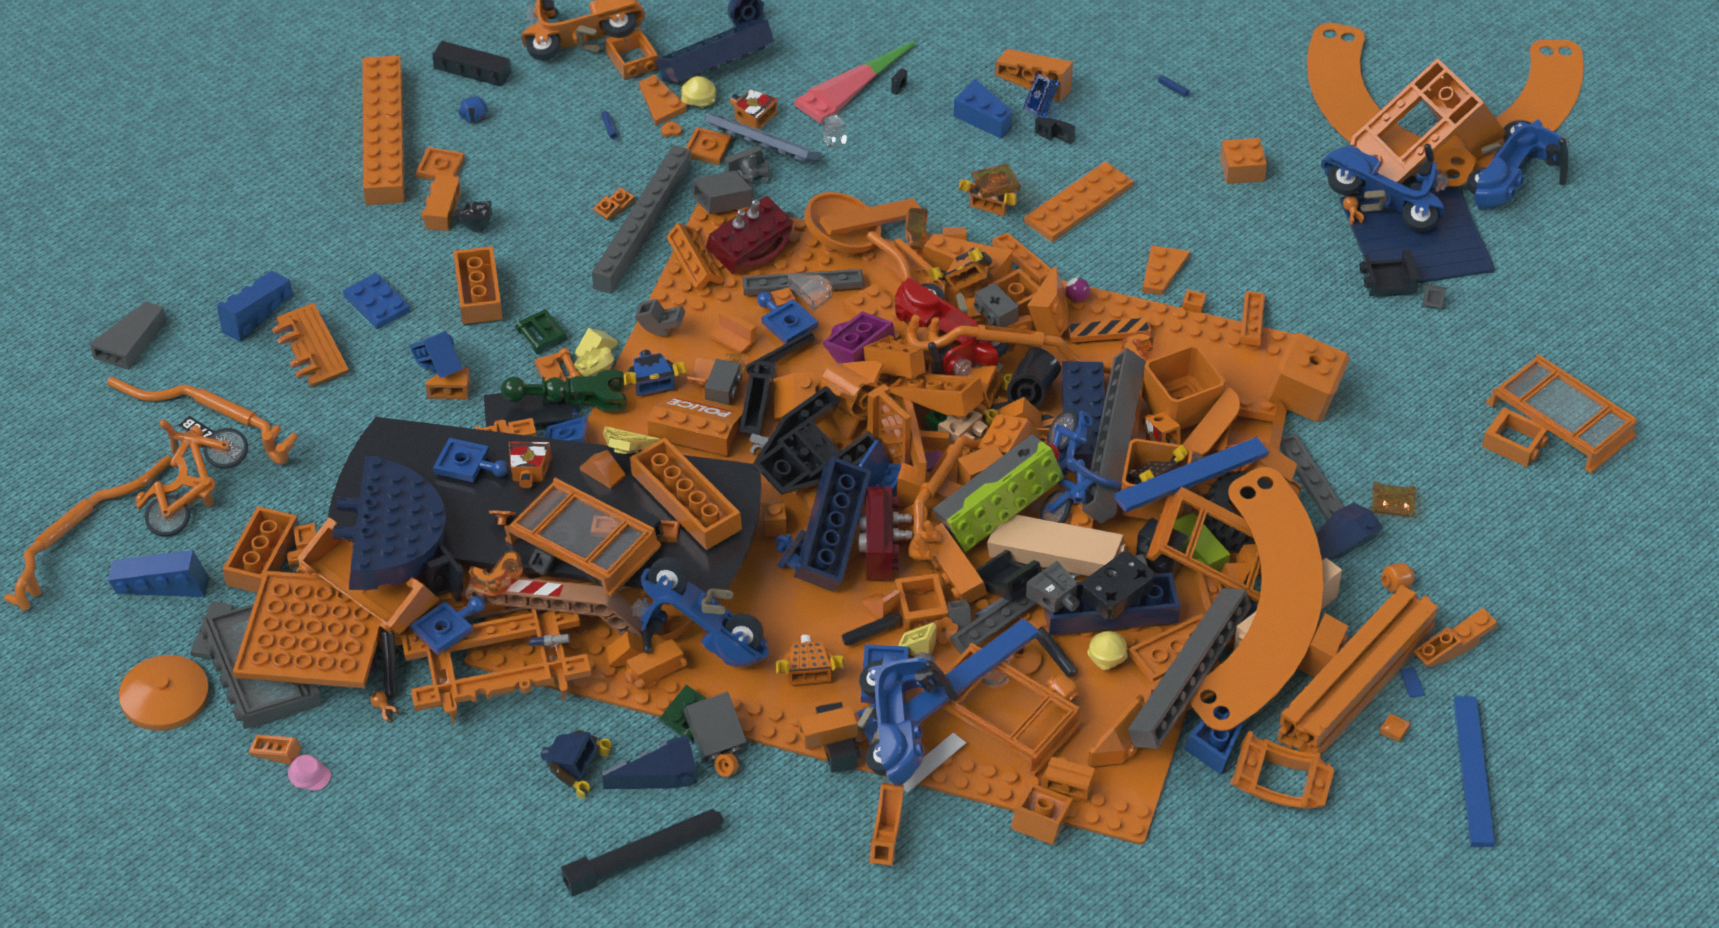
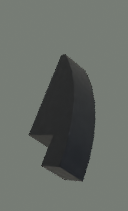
[739,360,778,435]

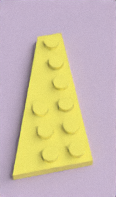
[603,426,661,454]

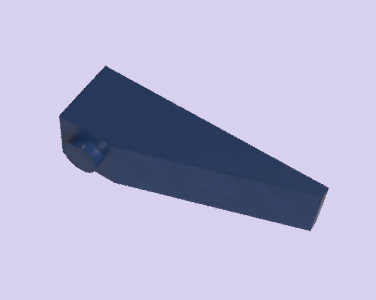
[1316,502,1383,561]
[601,735,697,789]

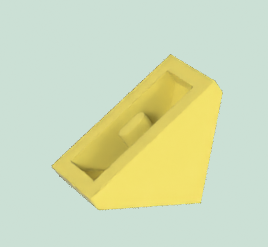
[575,328,618,358]
[898,622,937,660]

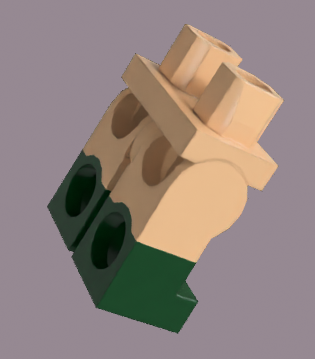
[924,410,988,449]

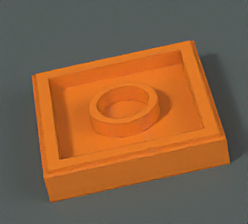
[686,127,733,165]
[416,147,465,181]

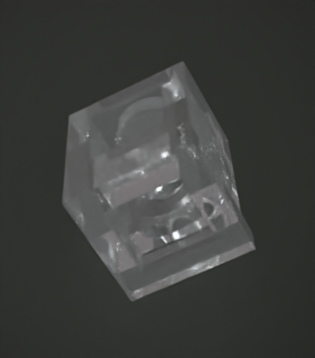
[821,114,846,148]

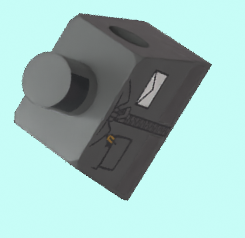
[1026,561,1080,612]

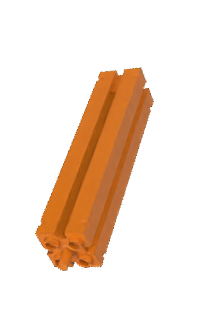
[1277,585,1438,754]

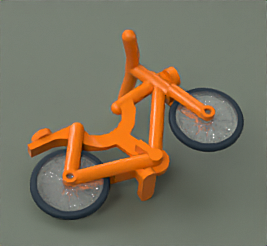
[135,419,248,537]

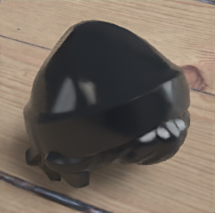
[455,200,493,233]

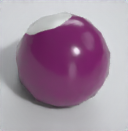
[1065,278,1090,302]

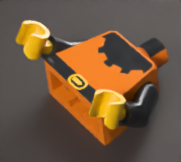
[928,247,992,291]

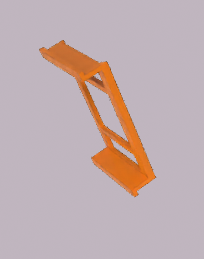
[1146,487,1261,603]
[942,642,1082,777]

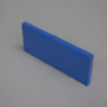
[1399,667,1425,698]

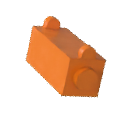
[625,639,687,689]
[797,706,860,749]

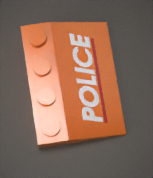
[647,391,743,456]

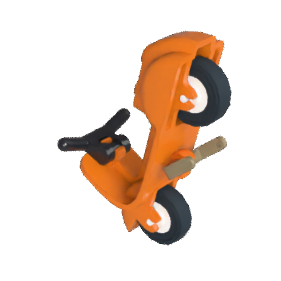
[521,0,645,61]

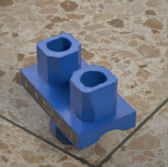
[775,529,806,570]

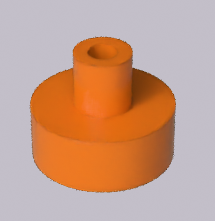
[715,753,738,777]

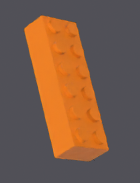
[630,438,742,550]

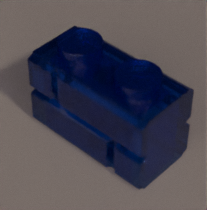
[1023,73,1060,117]

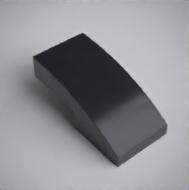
[1035,117,1076,144]

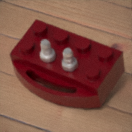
[858,487,912,580]

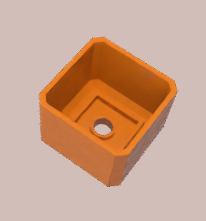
[1266,333,1350,422]
[1142,344,1225,430]
[1119,438,1193,521]

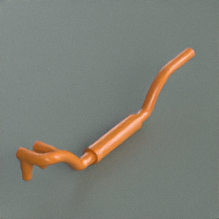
[908,436,983,560]

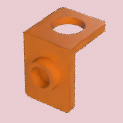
[687,358,715,387]

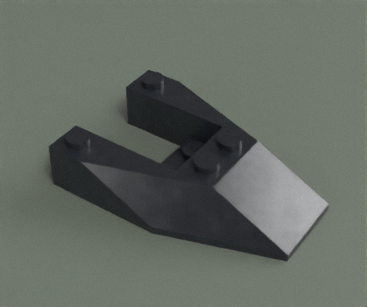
[753,386,877,495]

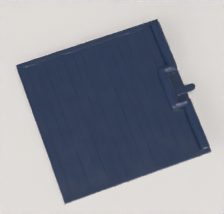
[1340,183,1495,283]

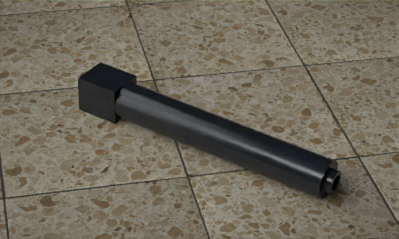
[561,808,724,897]

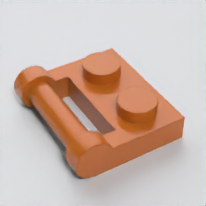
[534,348,582,381]

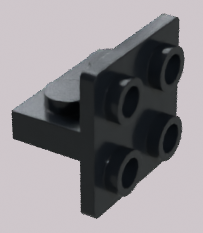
[426,544,464,602]

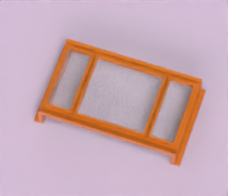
[1486,354,1637,473]
[504,478,661,597]

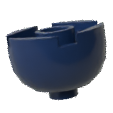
[727,0,765,26]

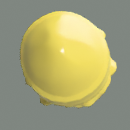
[681,76,716,109]
[574,347,614,377]
[1087,631,1128,670]

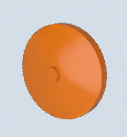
[804,192,881,253]
[119,655,209,731]

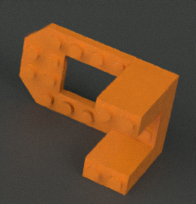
[1350,58,1507,184]

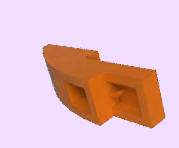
[1413,608,1497,667]

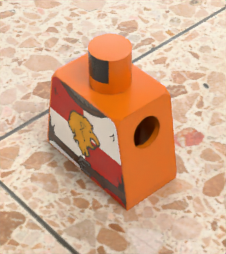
[730,90,778,130]
[1143,412,1181,445]
[509,442,552,488]

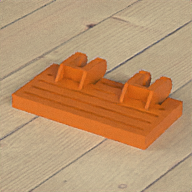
[272,303,349,388]

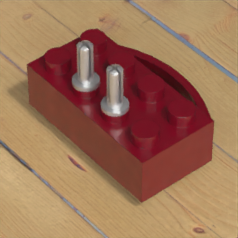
[706,195,793,274]

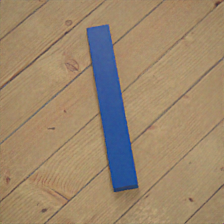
[1114,437,1269,513]
[904,618,1039,724]
[1453,696,1495,847]

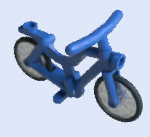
[1039,410,1122,524]

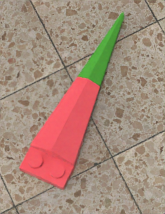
[794,41,915,124]

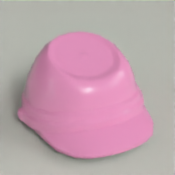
[288,755,331,791]

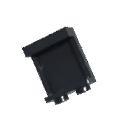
[1359,250,1419,296]
[976,550,1042,602]

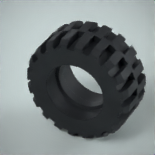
[1203,471,1273,553]

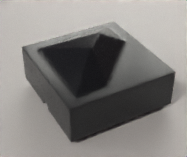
[891,68,907,95]
[526,547,557,577]

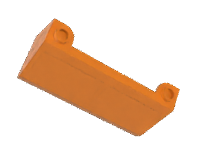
[297,517,439,634]

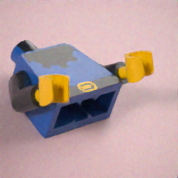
[623,350,687,396]

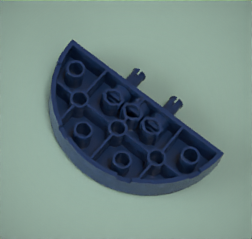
[332,456,446,590]

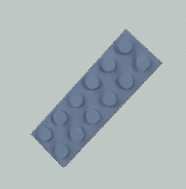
[705,113,822,162]

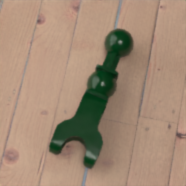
[500,370,627,413]

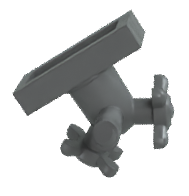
[725,145,770,189]

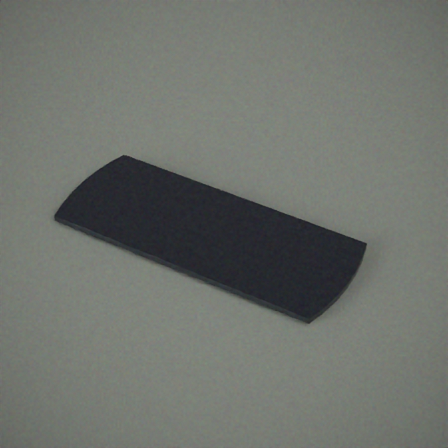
[327,417,762,599]

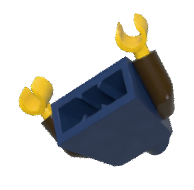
[540,730,612,799]

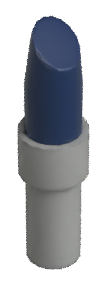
[527,634,570,646]

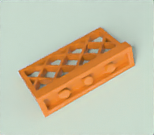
[867,384,911,465]

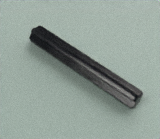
[745,331,815,375]

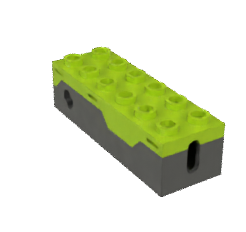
[933,434,1064,553]

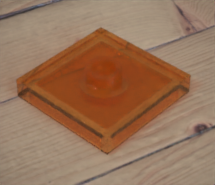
[971,164,1021,199]

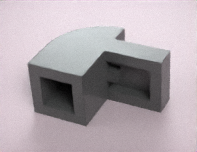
[635,299,686,336]

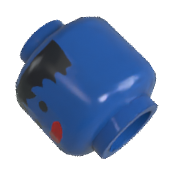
[458,96,488,123]

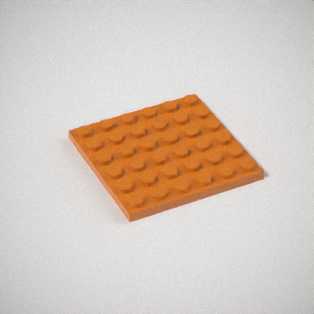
[232,571,382,688]

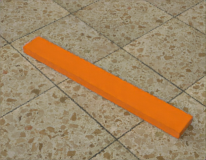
[897,376,927,481]

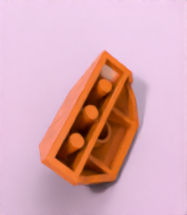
[1088,694,1145,767]

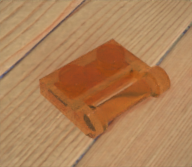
[1371,481,1416,517]

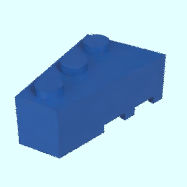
[953,79,1012,139]

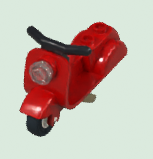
[895,277,1010,376]

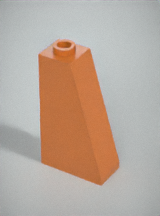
[897,463,962,513]

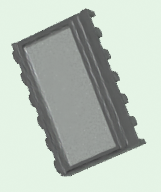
[199,604,321,729]

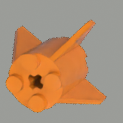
[816,360,885,439]

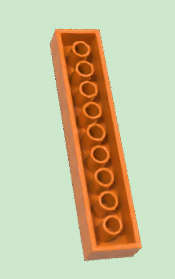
[362,56,405,205]

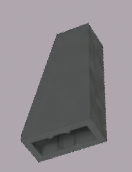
[90,302,166,370]

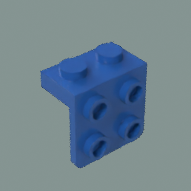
[859,440,902,496]

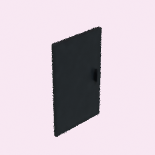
[484,393,574,427]

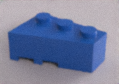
[409,331,463,378]

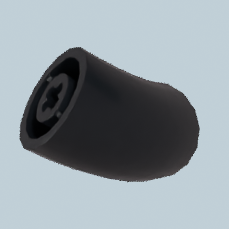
[1007,347,1061,408]

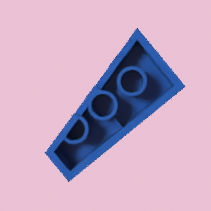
[216,270,292,342]
[108,550,209,597]
[1185,706,1245,775]

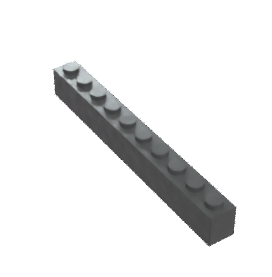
[592,145,692,294]
[1082,348,1146,524]
[1128,588,1252,749]

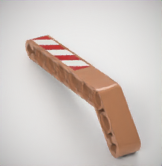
[465,574,643,638]

